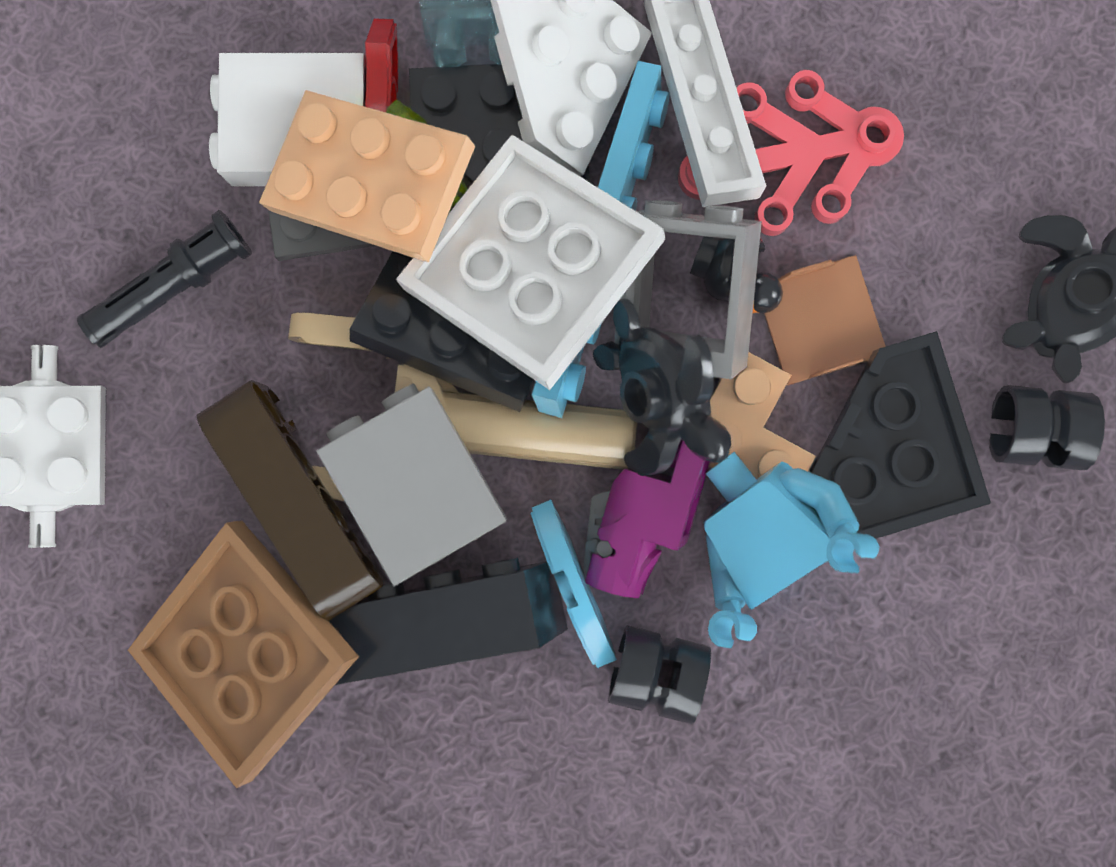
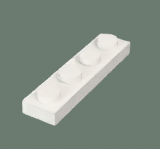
[644,0,766,207]

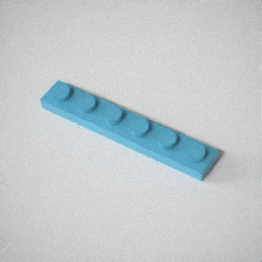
[532,61,670,418]

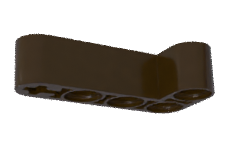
[196,380,383,621]

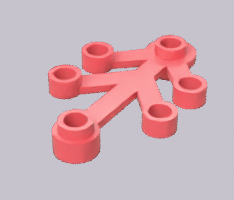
[678,70,904,236]

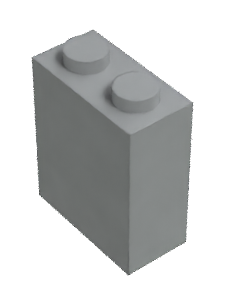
[316,384,507,586]

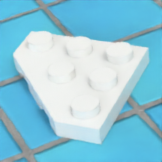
[491,0,652,176]

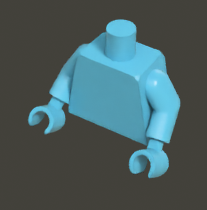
[704,451,879,648]

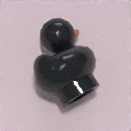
[690,236,783,314]

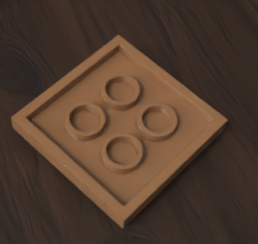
[128,520,359,788]

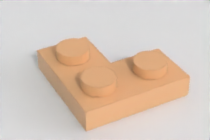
[710,352,816,479]

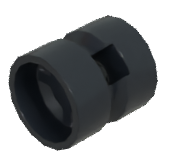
[989,385,1105,470]
[608,625,711,724]

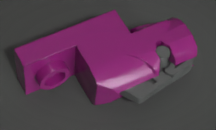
[583,438,711,598]

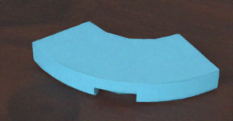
[531,500,617,668]

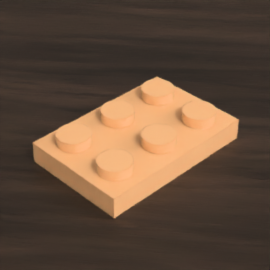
[259,90,475,263]

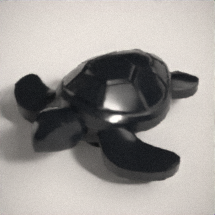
[1002,215,1116,384]
[593,298,731,476]

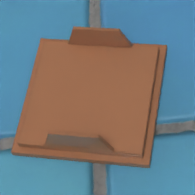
[764,255,886,386]

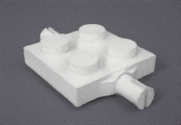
[0,345,106,548]

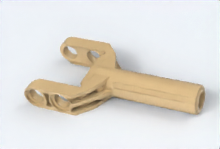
[288,313,637,501]

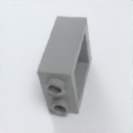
[615,200,762,379]

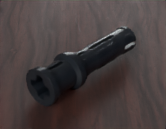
[77,210,252,348]

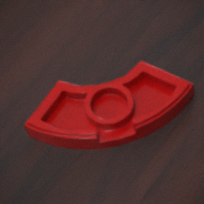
[365,18,399,116]

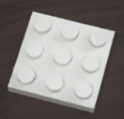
[396,135,665,390]

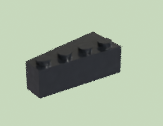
[329,557,568,685]

